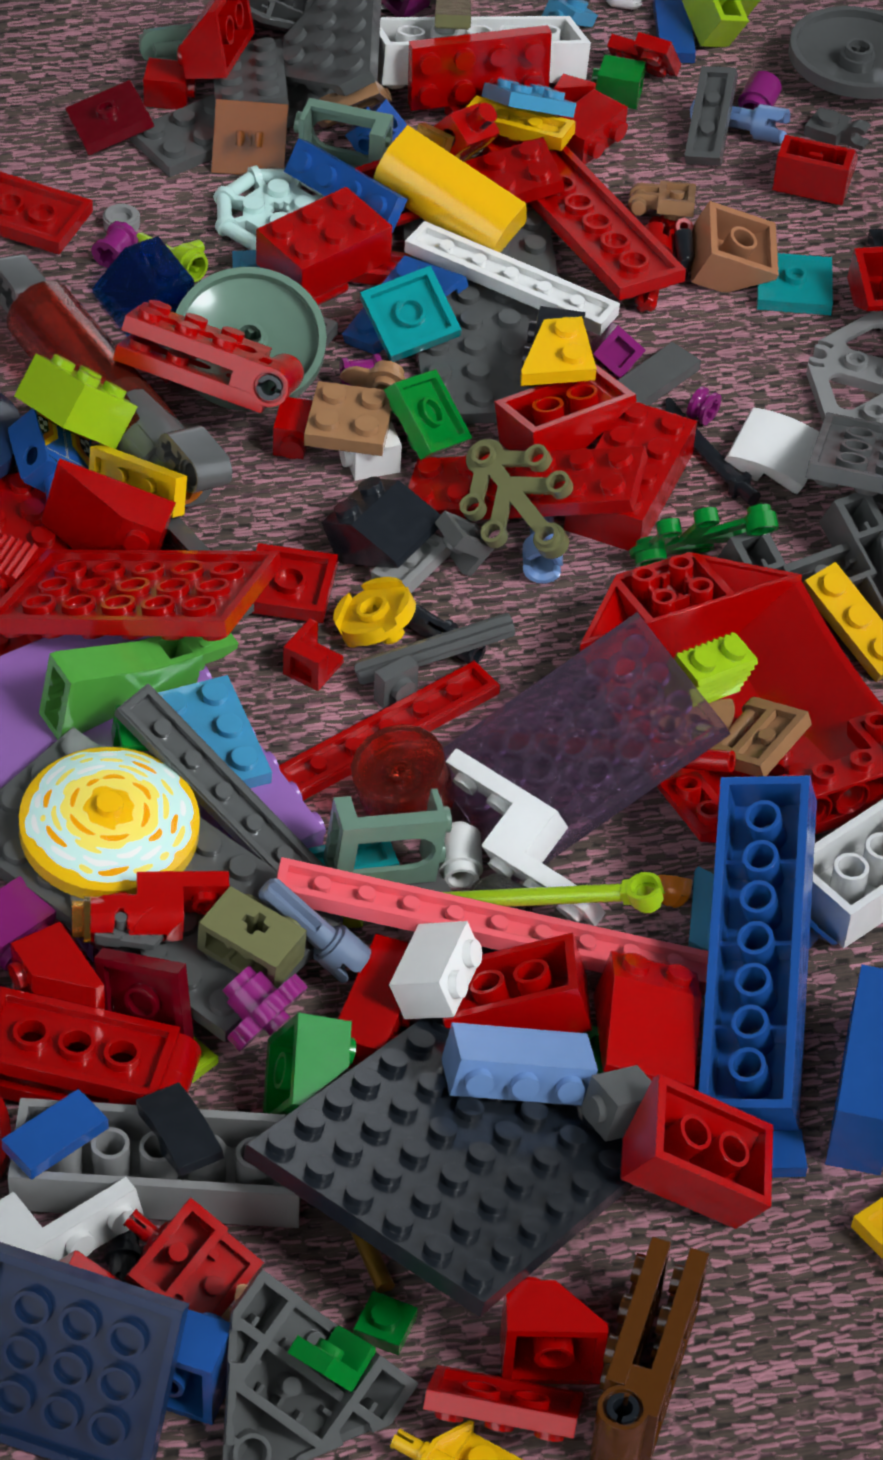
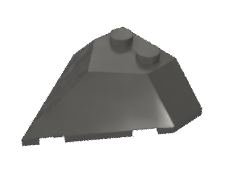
[222,1268,419,1460]

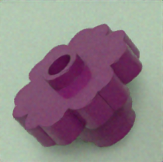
[222,966,308,1052]

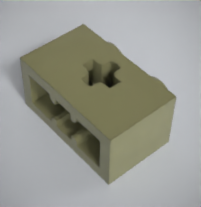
[197,886,307,989]

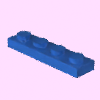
[284,138,408,233]

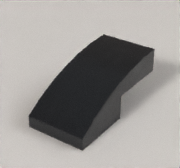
[136,1082,224,1176]

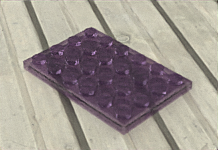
[426,612,730,886]

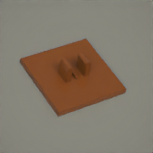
[211,99,289,175]

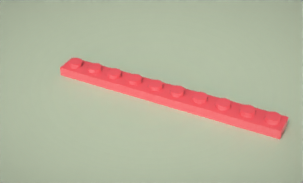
[276,857,709,996]

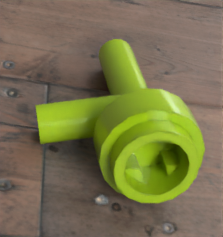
[137,232,208,283]

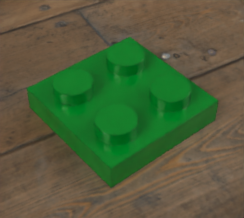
[384,369,472,460]

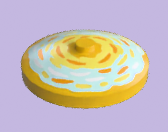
[19,747,200,900]

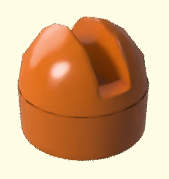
[658,875,693,908]

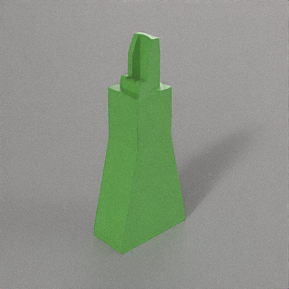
[39,633,239,740]

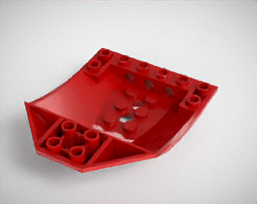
[580,552,883,843]

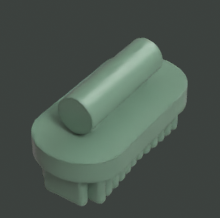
[139,23,194,62]

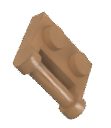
[706,697,812,776]

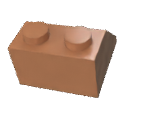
[691,201,779,292]

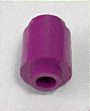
[738,71,782,110]

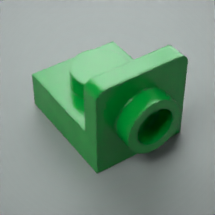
[287,1326,376,1392]

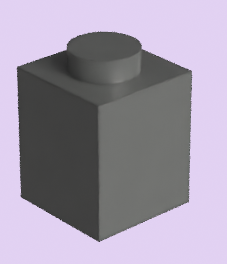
[580,1065,652,1142]

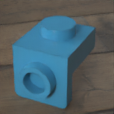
[542,0,598,27]

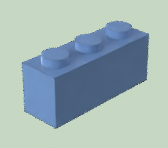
[441,1022,598,1106]

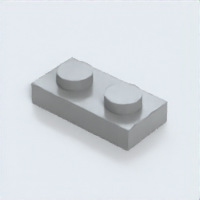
[371,534,451,593]

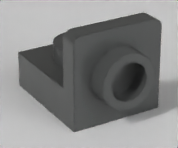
[435,511,495,576]

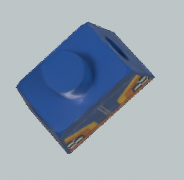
[8,408,91,502]

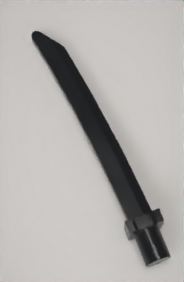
[666,397,761,505]

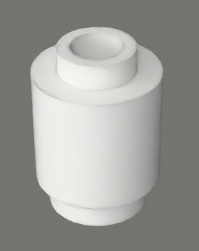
[439,821,483,888]

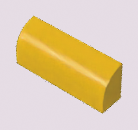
[373,125,527,252]

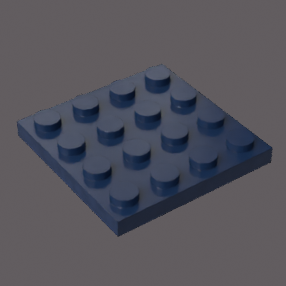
[0,1242,189,1460]

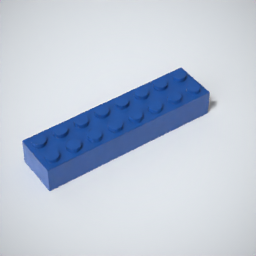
[699,775,817,1131]

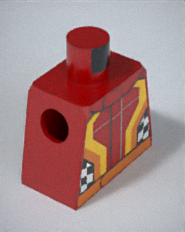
[434,102,499,162]

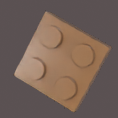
[304,381,393,456]

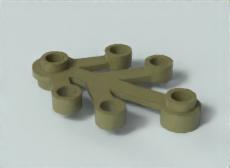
[459,439,573,559]

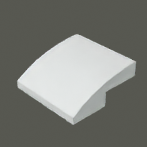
[724,407,819,494]

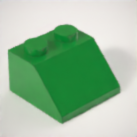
[263,1012,356,1115]

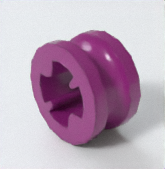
[686,386,722,426]

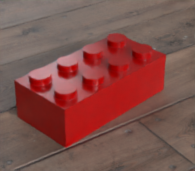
[564,402,697,551]

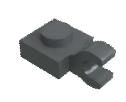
[804,107,871,150]

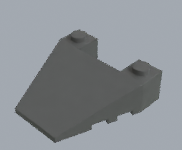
[718,492,883,662]

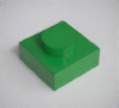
[353,1291,418,1356]

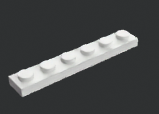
[404,221,620,335]

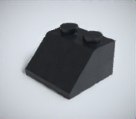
[321,476,441,568]

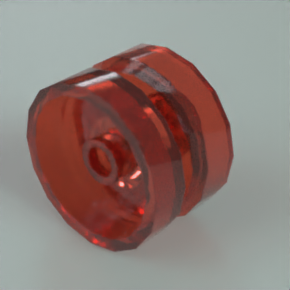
[351,724,456,816]

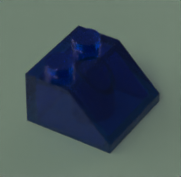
[92,236,194,337]

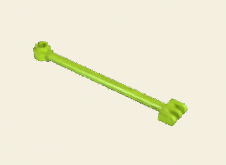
[341,872,665,928]

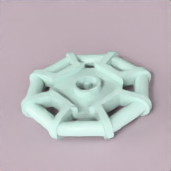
[213,165,325,250]

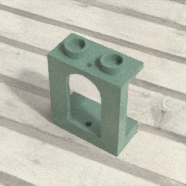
[294,98,394,168]
[323,789,452,884]

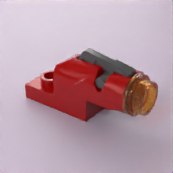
[72,871,229,950]

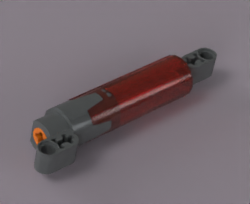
[0,253,233,507]

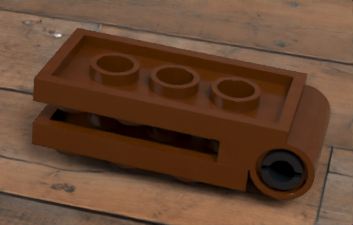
[590,1237,709,1460]

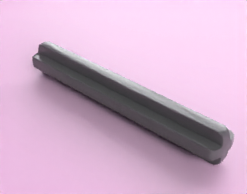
[354,613,515,684]

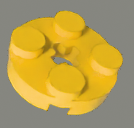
[333,577,416,648]

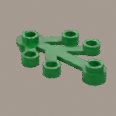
[629,504,779,567]

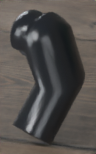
[674,228,695,284]

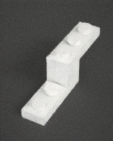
[446,748,605,926]
[0,1177,144,1261]

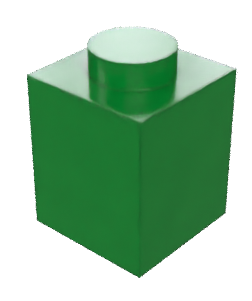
[591,54,646,110]

